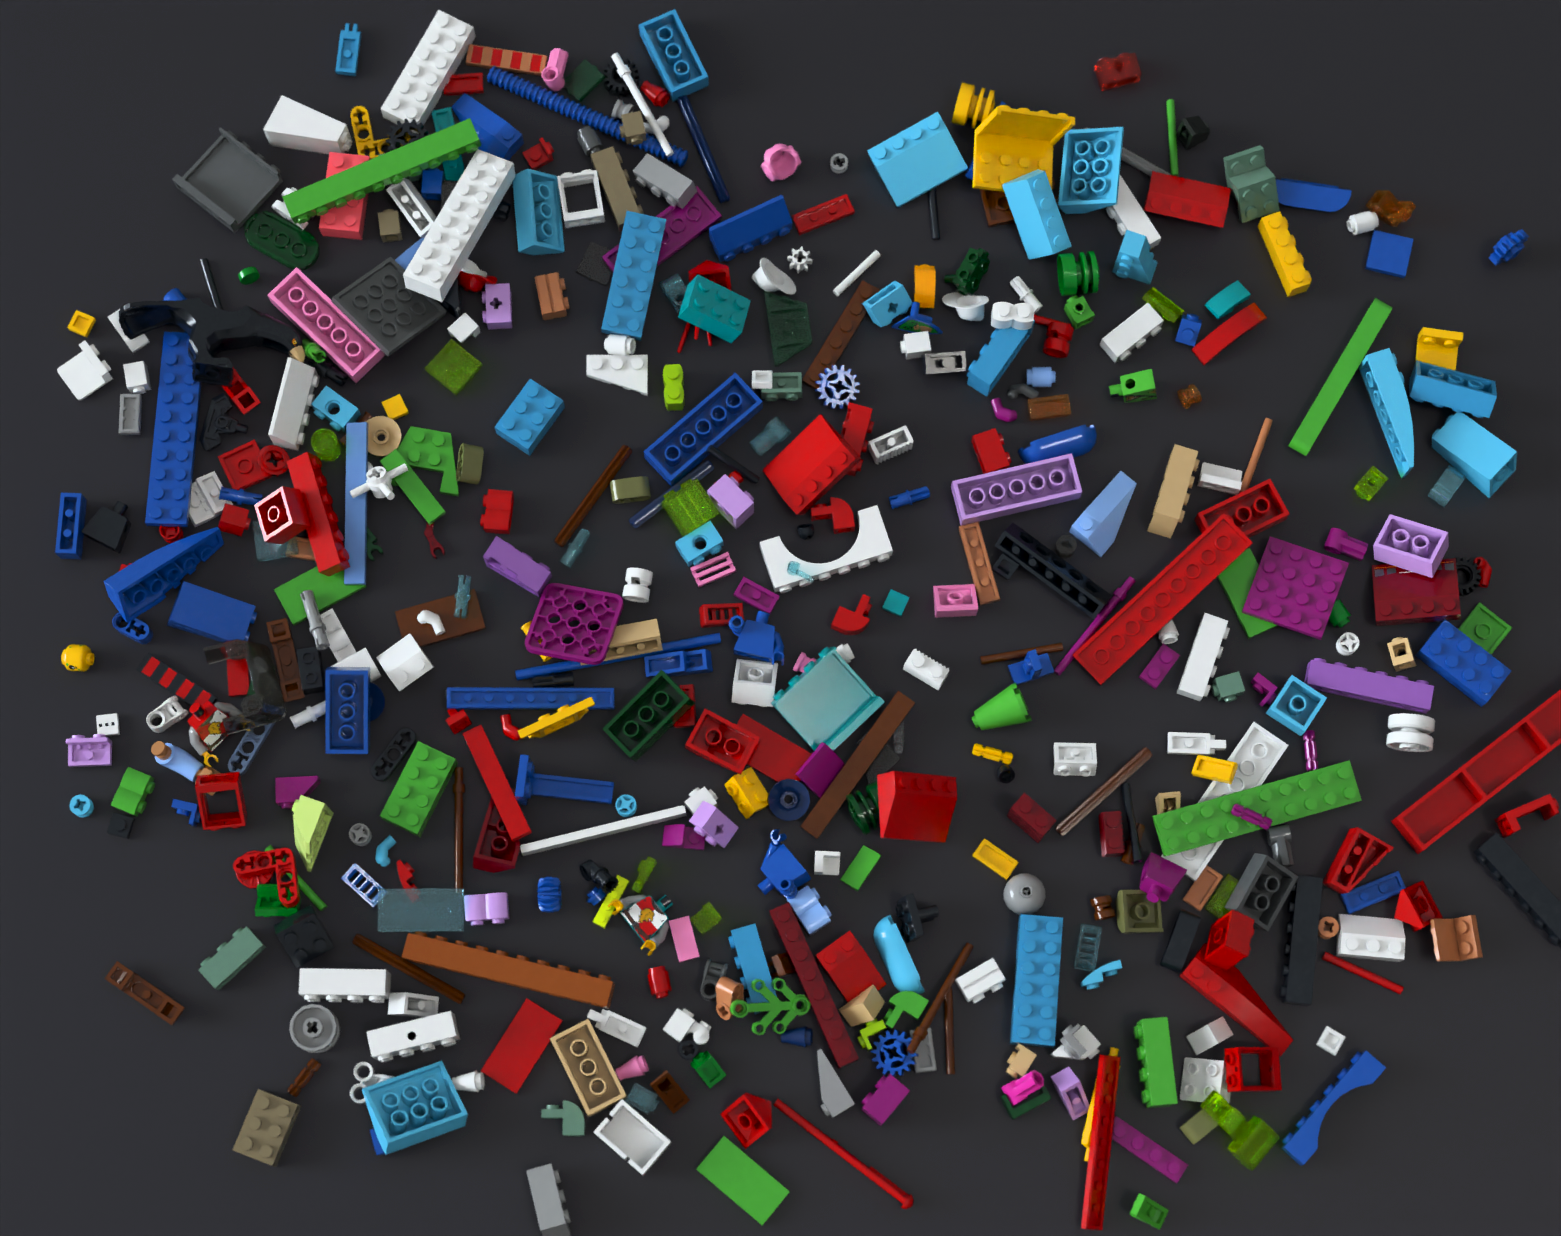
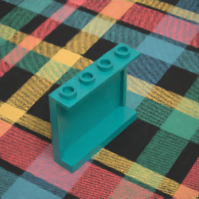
[771,647,885,751]

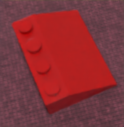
[763,414,861,515]
[877,771,957,843]

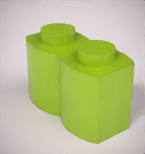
[663,364,685,411]

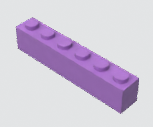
[1304,658,1434,714]

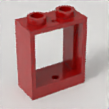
[195,772,247,831]
[1224,1047,1282,1092]

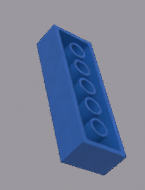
[643,372,763,487]

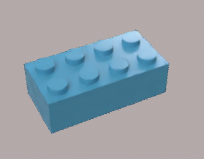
[639,9,709,102]
[966,320,1035,397]
[1409,360,1497,418]

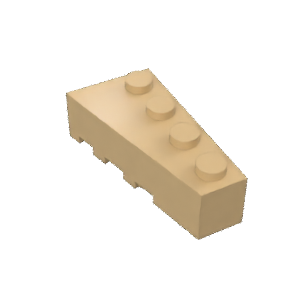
[1147,444,1200,539]

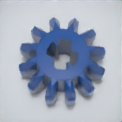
[537,877,562,913]

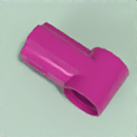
[1001,1070,1044,1107]

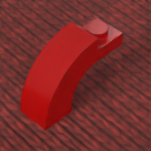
[221,367,261,415]

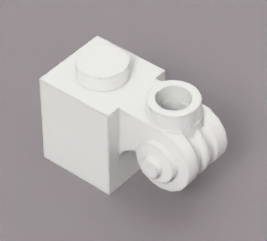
[663,1008,712,1045]

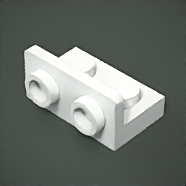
[1053,743,1097,777]

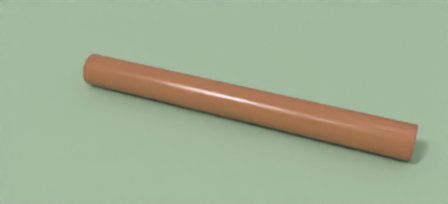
[1239,418,1273,493]

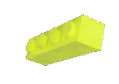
[593,875,630,929]

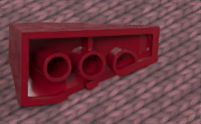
[473,788,520,873]

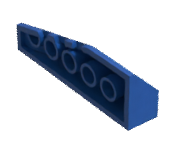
[104,527,224,623]

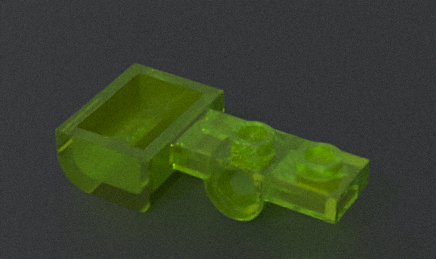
[1200,1090,1280,1171]

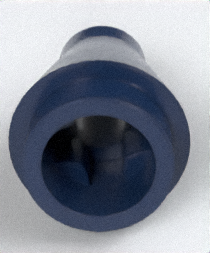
[781,1026,813,1048]

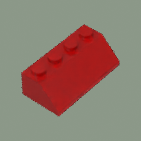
[1143,171,1231,228]

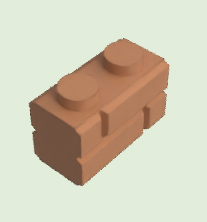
[535,272,570,320]

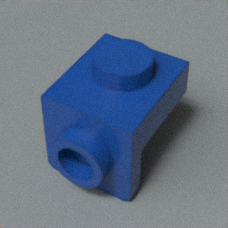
[1175,313,1202,347]

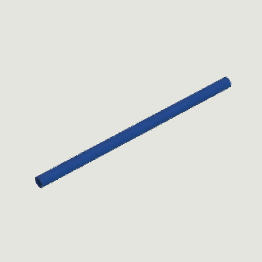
[515,633,721,681]

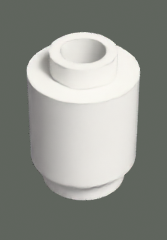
[1347,211,1379,235]
[604,334,636,356]

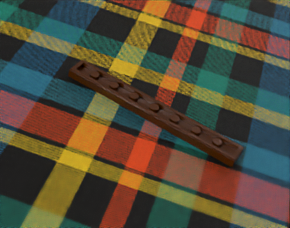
[800,691,915,839]

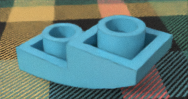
[1080,960,1122,990]

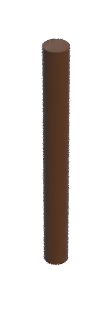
[980,643,1063,665]
[944,988,955,1075]

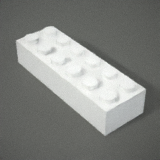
[381,10,476,135]

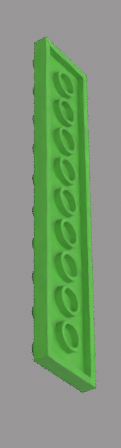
[1152,760,1362,857]

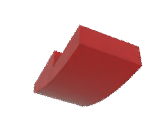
[397,860,421,905]

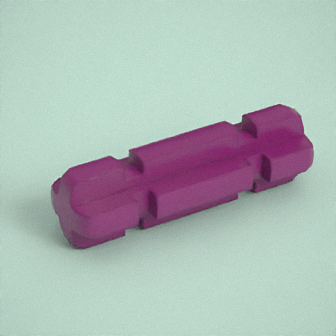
[1303,730,1318,771]
[1231,804,1272,829]

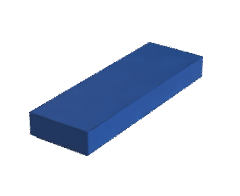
[1340,871,1406,915]

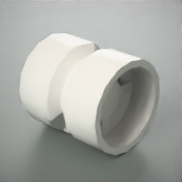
[622,568,653,603]

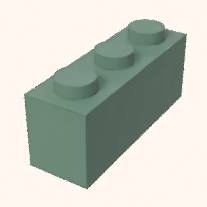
[198,926,266,991]

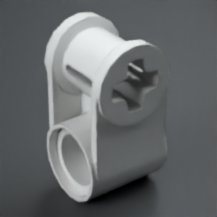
[146,695,188,733]

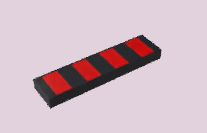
[137,653,218,706]

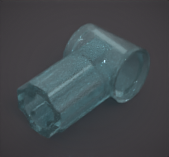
[749,416,792,456]

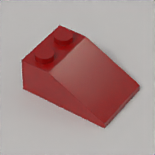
[685,708,761,775]
[815,931,887,1003]

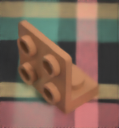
[1430,915,1483,962]

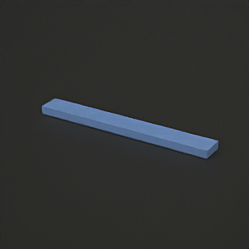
[344,422,368,585]

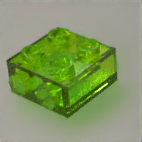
[661,479,719,537]

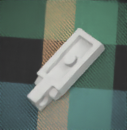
[1167,732,1226,755]
[587,1009,647,1048]

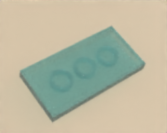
[378,888,464,932]

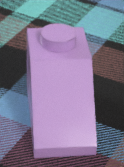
[1051,1067,1090,1120]

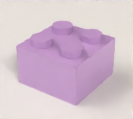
[707,474,754,529]

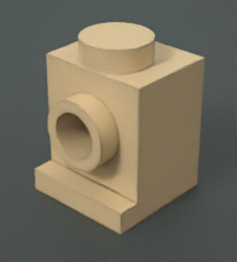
[1387,637,1417,672]
[1006,1044,1037,1079]

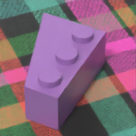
[483,536,552,597]

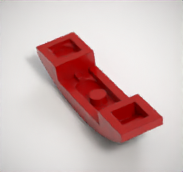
[1191,303,1267,365]

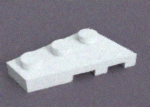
[586,355,648,396]

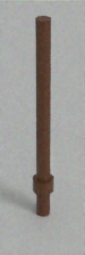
[453,767,465,894]
[907,943,974,1054]

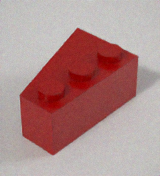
[841,402,874,477]
[1323,827,1394,894]

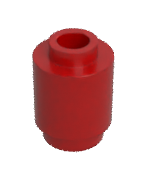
[647,966,672,999]

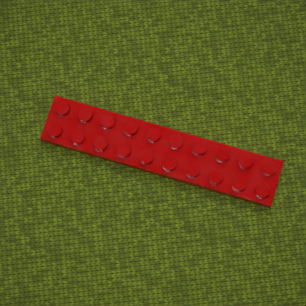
[1072,513,1253,685]

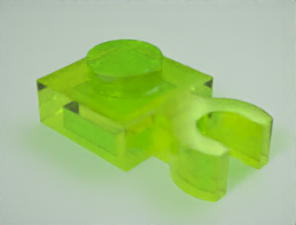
[632,856,657,894]

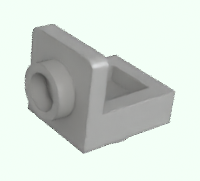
[1060,1024,1087,1060]

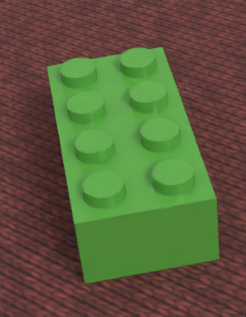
[380,741,458,838]
[1134,1017,1178,1108]

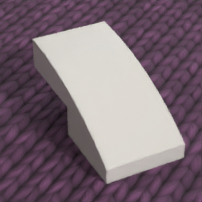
[108,308,150,353]

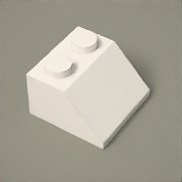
[376,633,434,691]
[732,659,778,707]

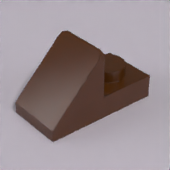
[650,1070,690,1114]

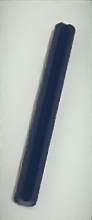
[629,460,715,529]

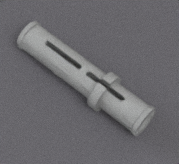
[300,590,330,650]

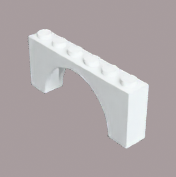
[760,505,893,593]

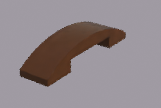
[266,618,305,703]
[104,961,185,1026]

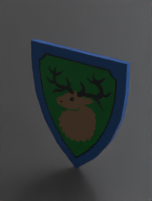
[892,302,943,334]

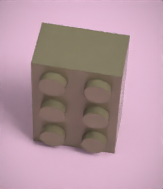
[233,1089,301,1167]

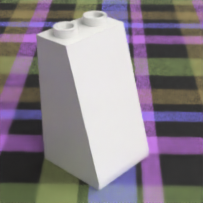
[263,95,352,154]

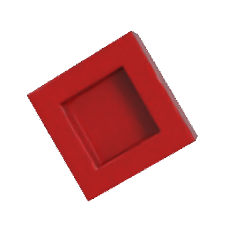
[446,709,472,735]

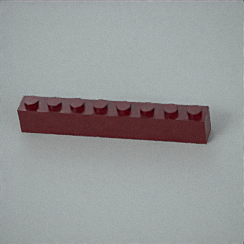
[769,902,859,1069]

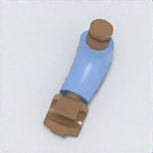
[151,741,221,796]

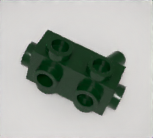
[944,248,990,296]

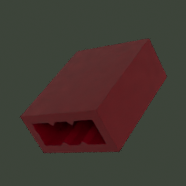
[1007,792,1057,843]

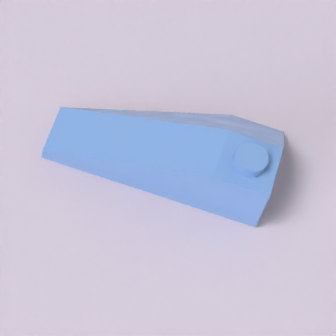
[1069,471,1137,557]

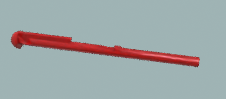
[774,1099,914,1209]

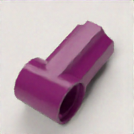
[1324,528,1368,561]

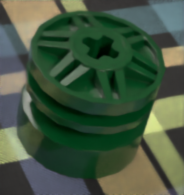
[846,781,880,835]

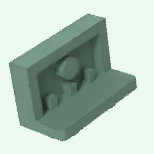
[761,372,802,401]

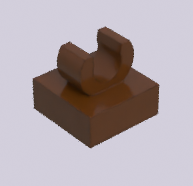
[767,952,795,977]

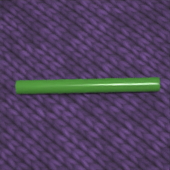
[1166,99,1179,176]
[265,845,327,911]

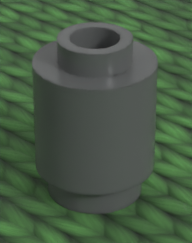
[577,126,604,156]

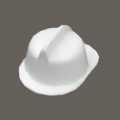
[752,258,796,295]
[942,292,989,321]

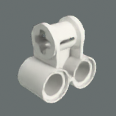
[350,1062,393,1104]

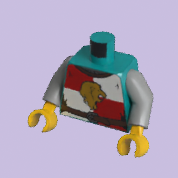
[608,894,673,956]

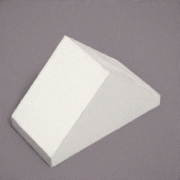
[1186,1016,1233,1055]

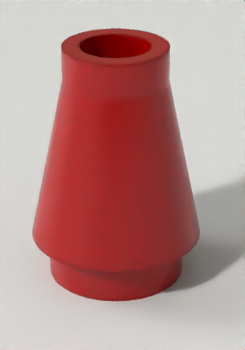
[640,80,670,107]

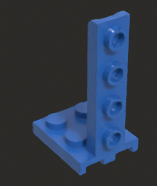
[515,754,614,805]

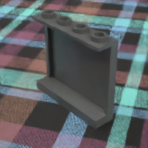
[172,127,283,233]

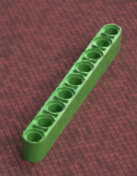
[1288,298,1393,456]

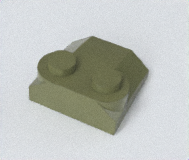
[1116,890,1164,934]

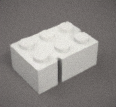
[594,1099,671,1176]

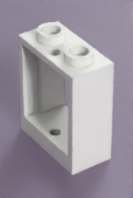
[557,169,605,228]

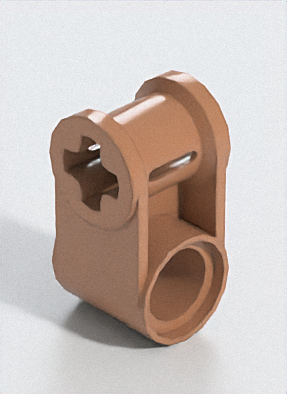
[715,976,744,1020]

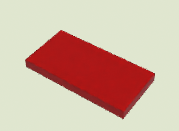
[736,714,812,782]
[481,998,563,1094]

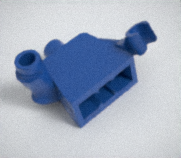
[729,611,784,666]
[757,829,811,899]

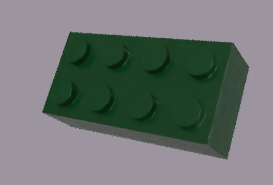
[603,670,695,762]

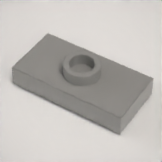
[119,394,142,435]
[909,1028,937,1074]

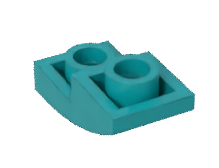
[1205,280,1251,319]

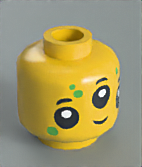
[61,644,95,672]

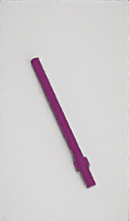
[1054,576,1136,676]

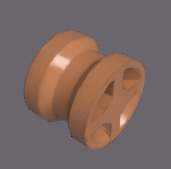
[1318,916,1339,939]

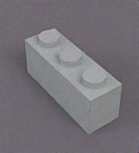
[633,153,697,209]

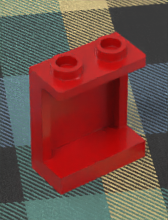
[1494,794,1559,839]

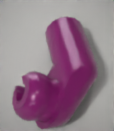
[990,398,1017,422]

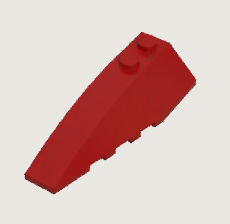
[1179,943,1293,1057]

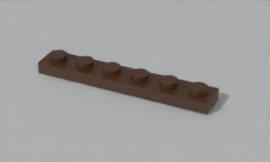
[802,280,880,390]

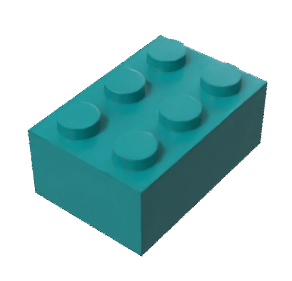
[678,274,751,343]

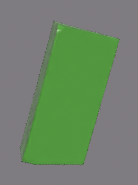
[840,845,881,892]

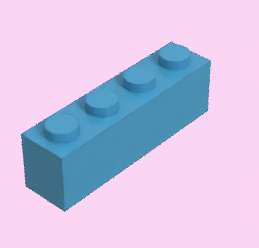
[728,923,777,1014]

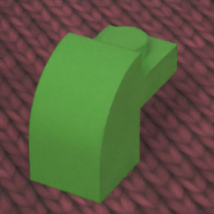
[884,991,929,1030]

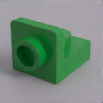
[690,1051,726,1088]

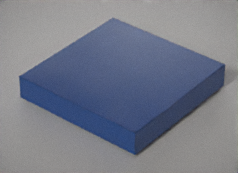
[1365,230,1413,278]

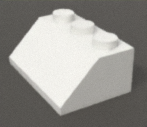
[1336,914,1405,962]

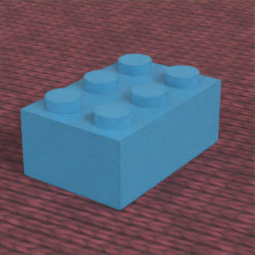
[495,379,565,456]

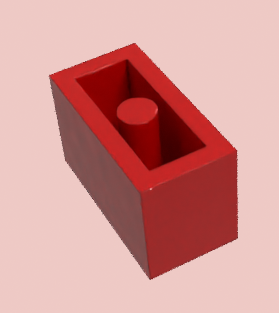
[971,428,1011,474]

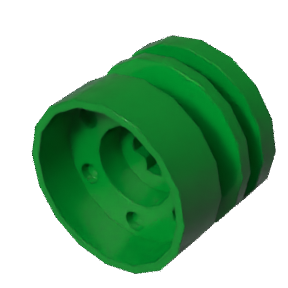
[1057,251,1100,296]

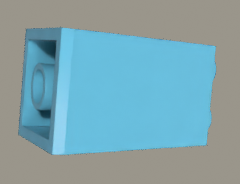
[1431,412,1517,498]

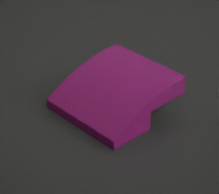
[796,742,845,799]

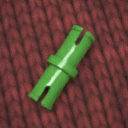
[302,339,326,363]

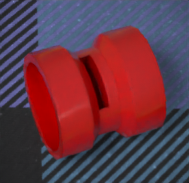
[159,526,184,544]

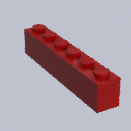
[286,452,350,576]

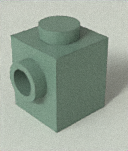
[1211,671,1245,703]

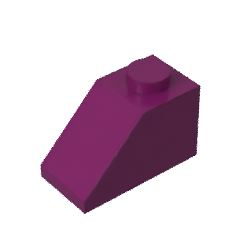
[275,776,321,809]

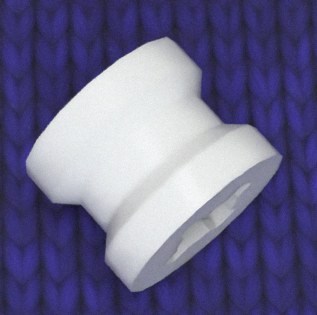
[1336,632,1359,656]

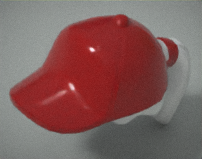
[457,259,497,292]

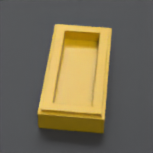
[1191,755,1238,784]
[972,838,1019,880]

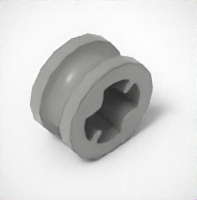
[830,153,848,174]

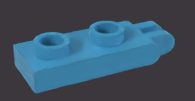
[335,23,361,76]

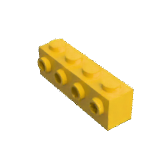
[1258,211,1312,297]

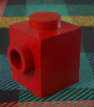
[218,503,251,536]

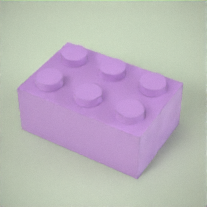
[1373,514,1449,578]

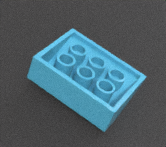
[867,112,968,208]
[1058,127,1124,214]
[362,1061,468,1155]

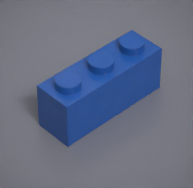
[55,493,87,559]

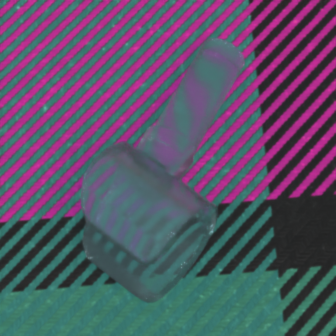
[787,561,815,582]

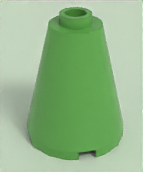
[972,682,1032,730]

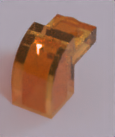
[1366,190,1416,227]

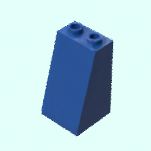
[167,581,257,647]

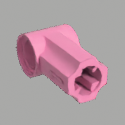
[542,48,568,92]

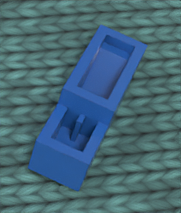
[644,649,713,678]

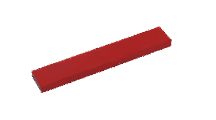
[462,725,532,842]

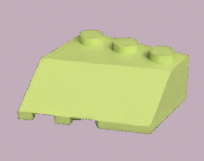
[292,795,334,872]

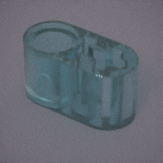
[1427,465,1466,507]

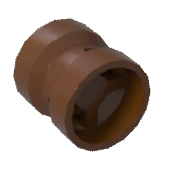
[1090,895,1116,921]

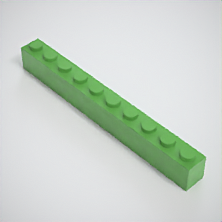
[282,118,482,224]

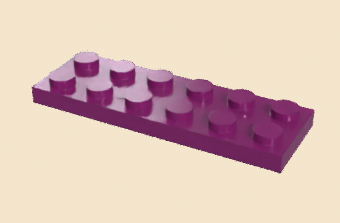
[602,186,722,272]

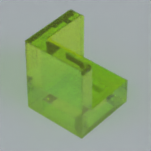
[690,902,722,936]

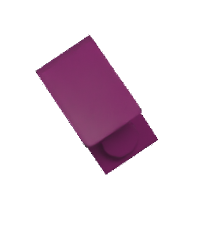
[662,824,706,851]

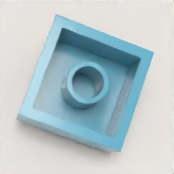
[1266,675,1327,736]

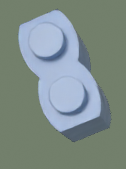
[787,885,832,936]

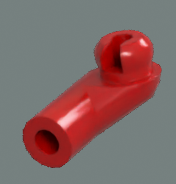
[500,714,522,741]

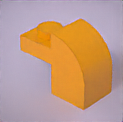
[914,264,936,308]

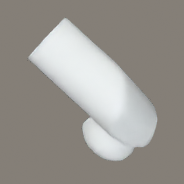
[643,116,669,135]
[417,610,446,635]

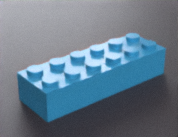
[601,211,666,341]
[1010,914,1063,1048]

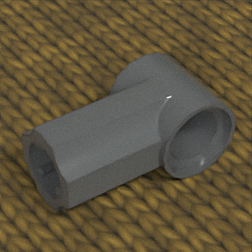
[1266,824,1294,867]

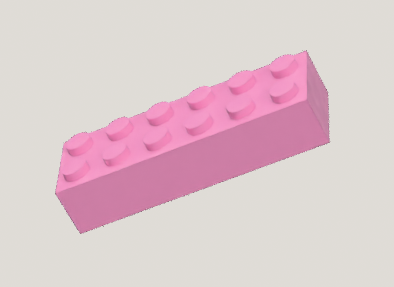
[268,267,385,383]

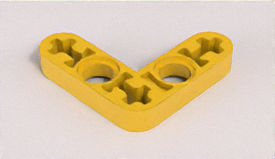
[350,106,410,159]

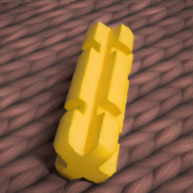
[972,743,1013,765]

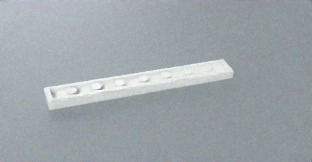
[520,805,687,856]

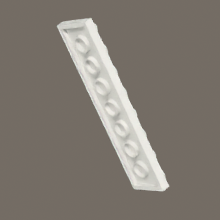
[1161,722,1289,881]

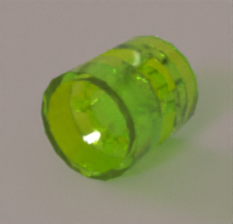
[311,428,341,462]

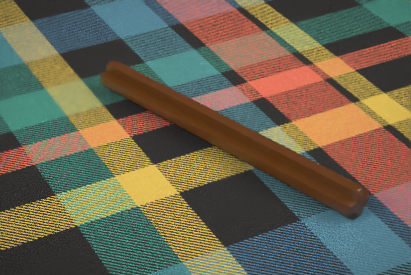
[554,445,632,547]
[1055,747,1153,836]
[352,934,465,1004]

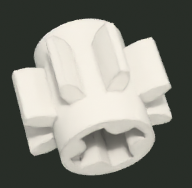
[787,247,812,273]

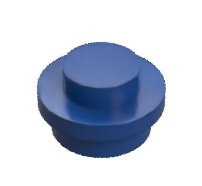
[586,886,606,906]

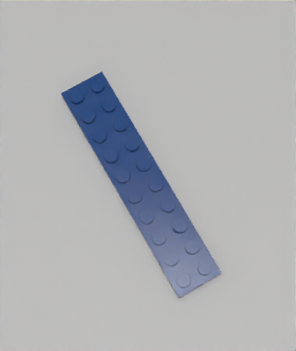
[145,332,202,527]

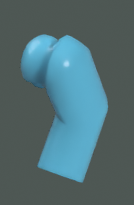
[375,835,397,867]

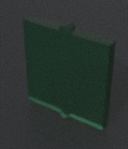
[564,59,605,102]

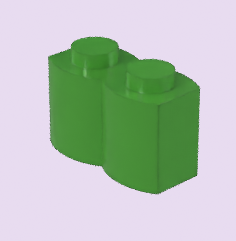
[111,767,155,817]

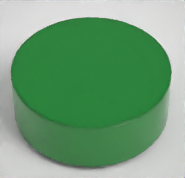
[238,267,260,285]

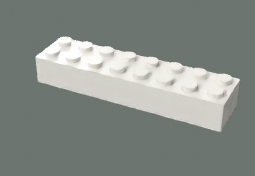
[403,149,515,302]

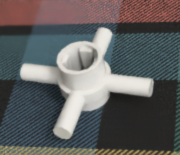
[350,462,408,500]

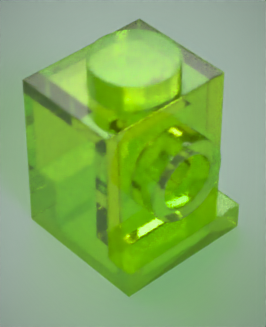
[1353,466,1389,501]

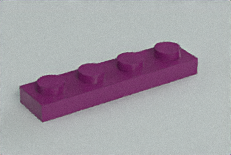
[1112,1116,1188,1183]

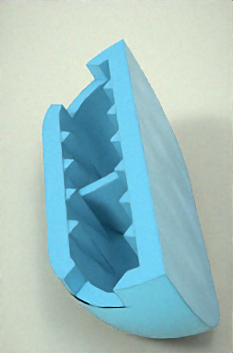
[873,915,925,994]

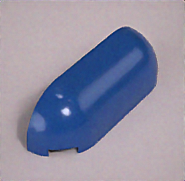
[1276,178,1352,212]
[1018,425,1097,464]

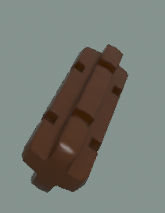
[287,1058,321,1097]

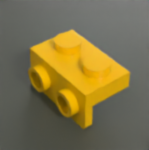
[725,767,769,819]

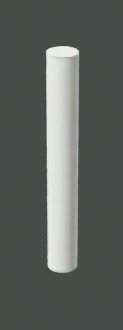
[833,250,881,296]

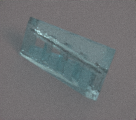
[1074,923,1102,971]

